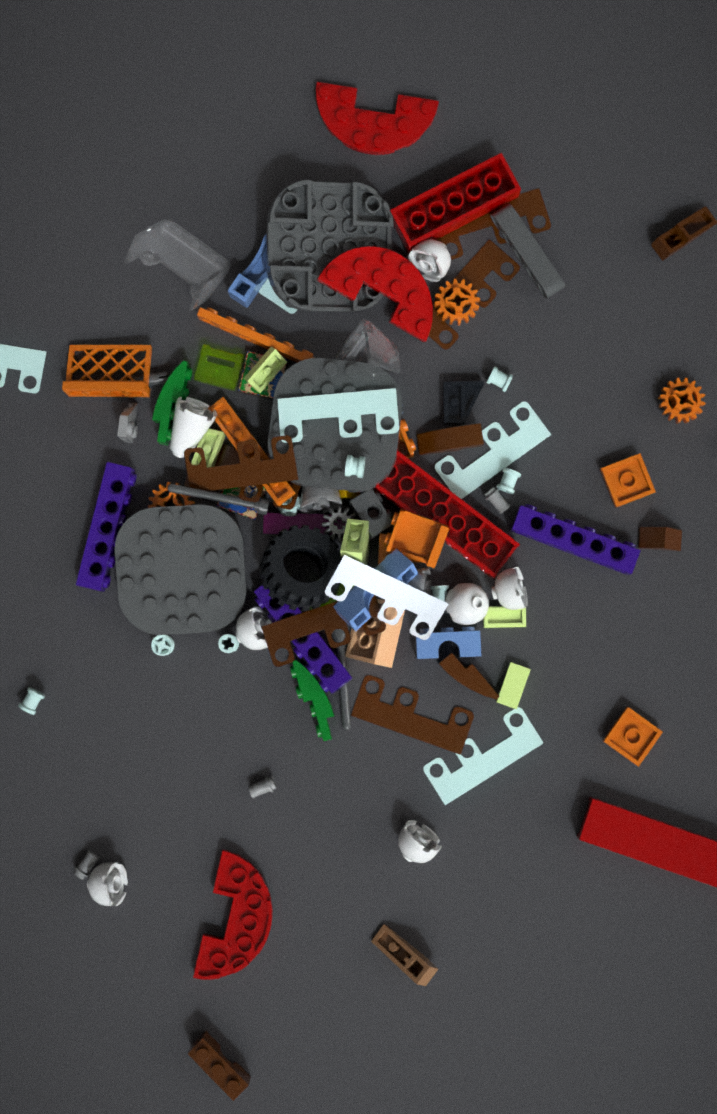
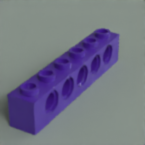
[76,462,137,592]
[510,504,641,575]
[254,585,353,694]

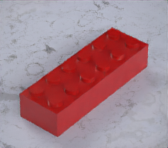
[390,152,521,254]

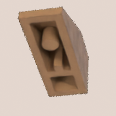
[371,924,438,986]

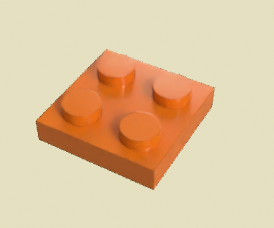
[600,453,656,508]
[602,707,663,767]

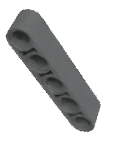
[491,203,565,299]

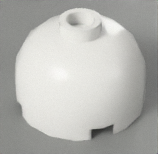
[408,239,451,282]
[492,567,528,610]
[445,583,489,625]
[235,606,271,650]
[398,820,442,863]
[87,862,128,906]

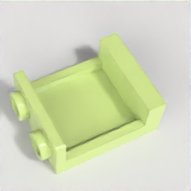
[340,519,369,586]

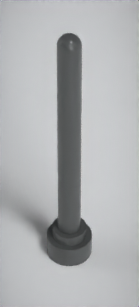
[167,484,269,515]
[331,629,351,730]

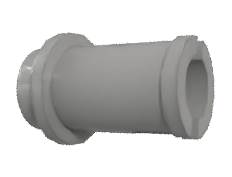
[484,487,510,514]
[248,776,277,799]
[73,851,100,880]

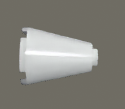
[170,397,217,458]

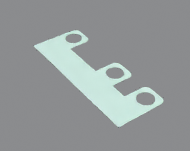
[0,344,46,393]
[278,388,399,443]
[435,401,551,499]
[423,707,543,805]

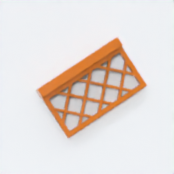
[62,345,152,397]

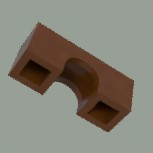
[187,1031,251,1101]

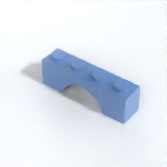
[228,233,268,308]
[333,549,418,632]

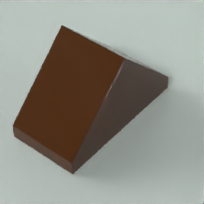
[638,527,682,551]

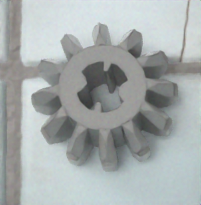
[322,506,356,543]

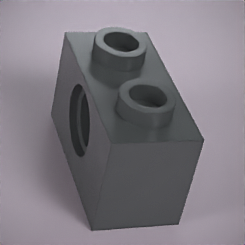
[348,489,393,540]

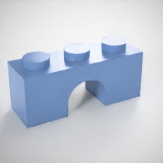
[415,627,481,659]

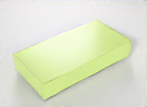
[483,606,526,628]
[496,662,531,709]

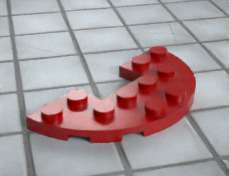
[316,82,439,155]
[316,246,433,342]
[193,849,273,980]

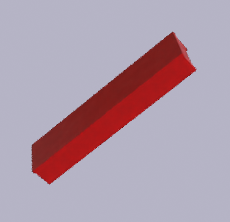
[374,450,520,579]
[577,797,717,888]

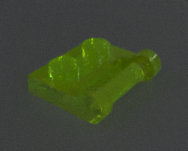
[194,344,244,391]

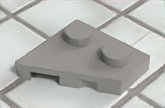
[117,402,138,443]

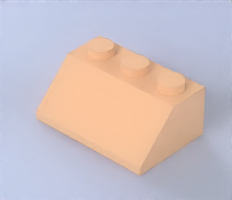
[345,599,405,668]

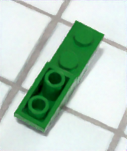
[152,361,193,446]
[290,660,335,741]

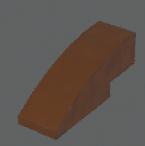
[651,206,717,261]
[417,423,484,455]
[438,653,500,700]

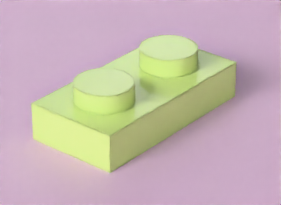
[244,347,287,393]
[191,429,226,468]

